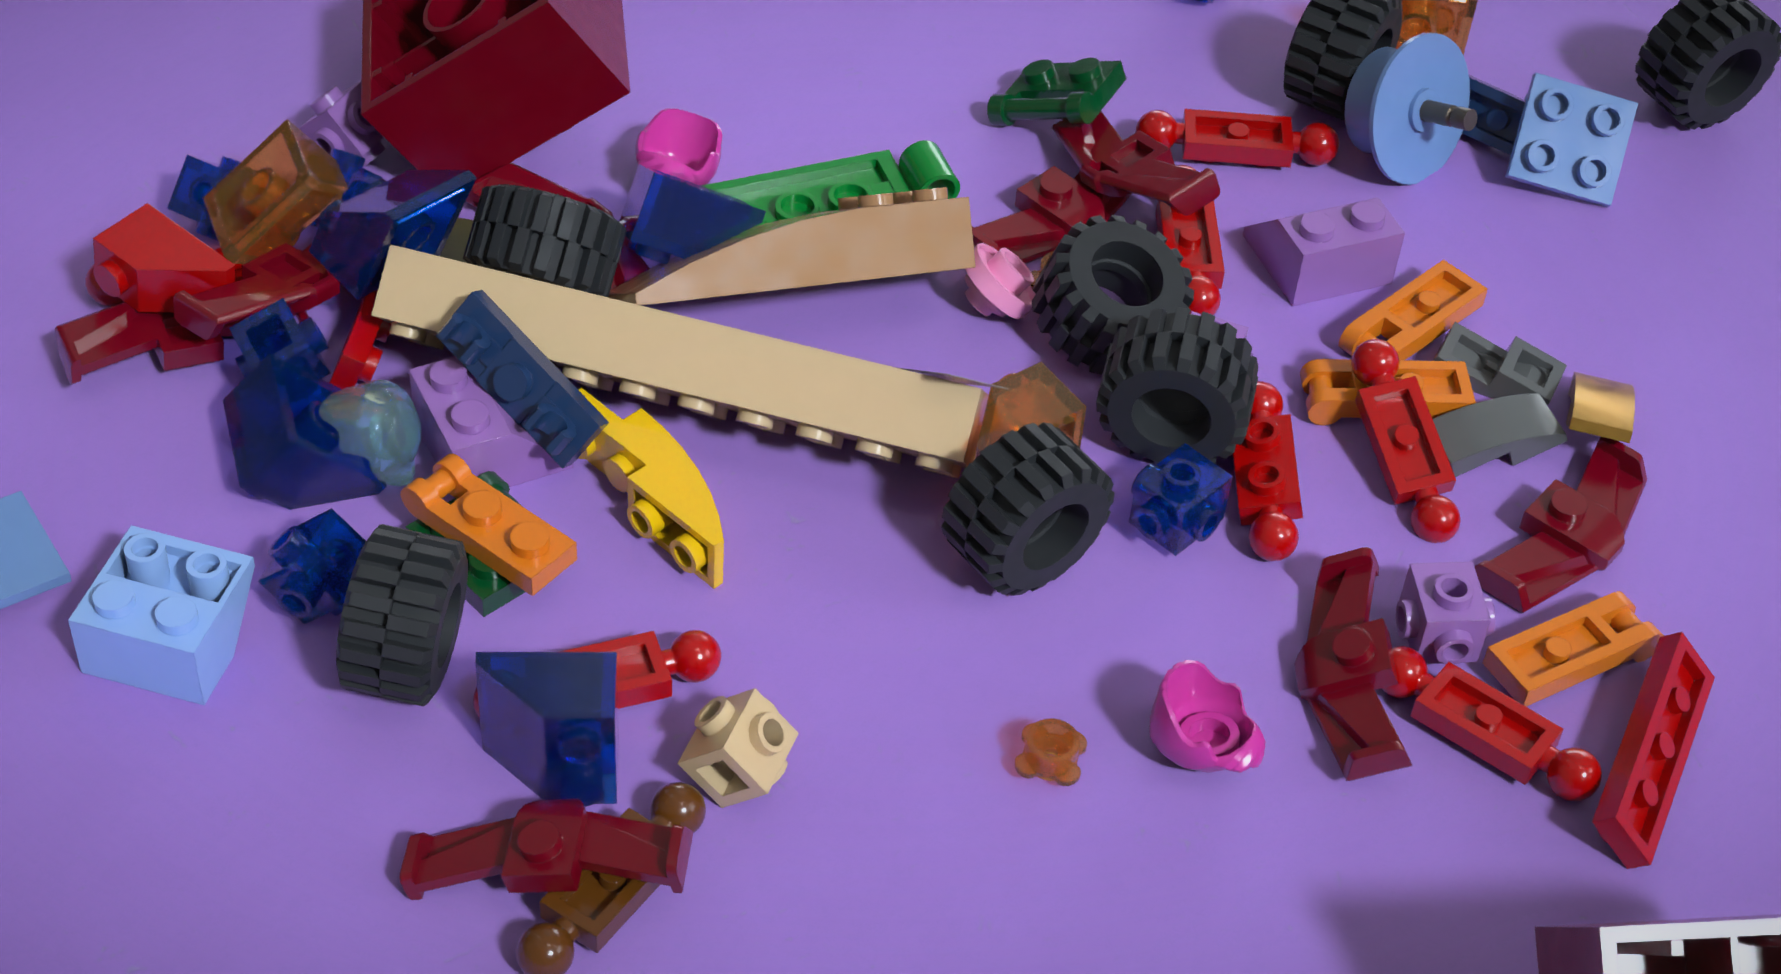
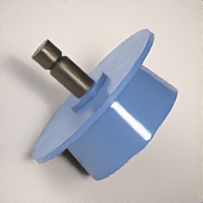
[1345,32,1477,185]

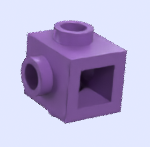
[299,80,386,172]
[1395,561,1495,665]

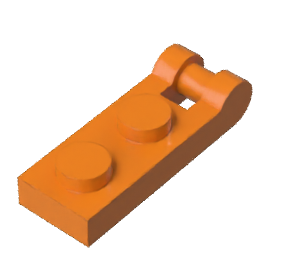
[1338,259,1488,360]
[1300,359,1476,426]
[400,453,577,596]
[1482,591,1664,707]

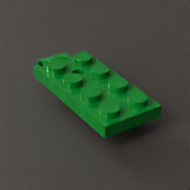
[673,140,960,249]

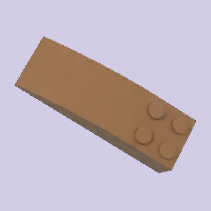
[608,187,976,305]

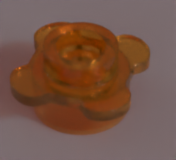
[1014,718,1087,786]

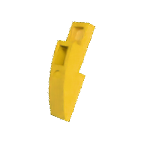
[578,387,724,589]

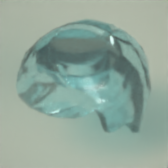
[319,379,422,486]

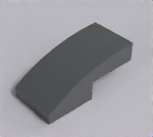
[1433,322,1567,405]
[1433,393,1567,477]

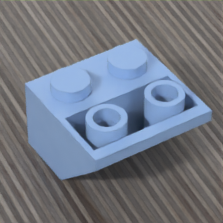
[68,525,255,705]

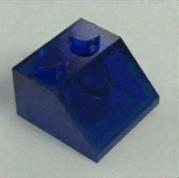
[619,164,766,264]
[309,170,477,300]
[223,354,387,510]
[475,652,619,807]

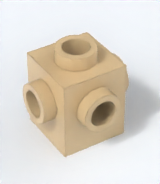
[677,688,799,808]

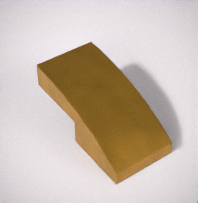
[1566,372,1635,443]

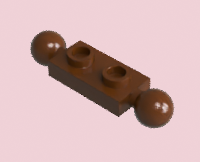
[516,782,706,974]

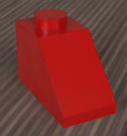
[93,203,235,312]

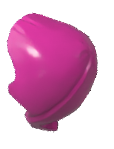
[635,108,722,195]
[1149,660,1266,773]

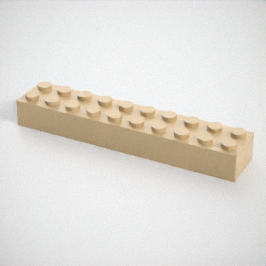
[371,244,995,478]

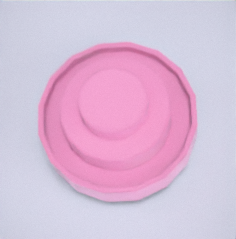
[965,243,1036,320]

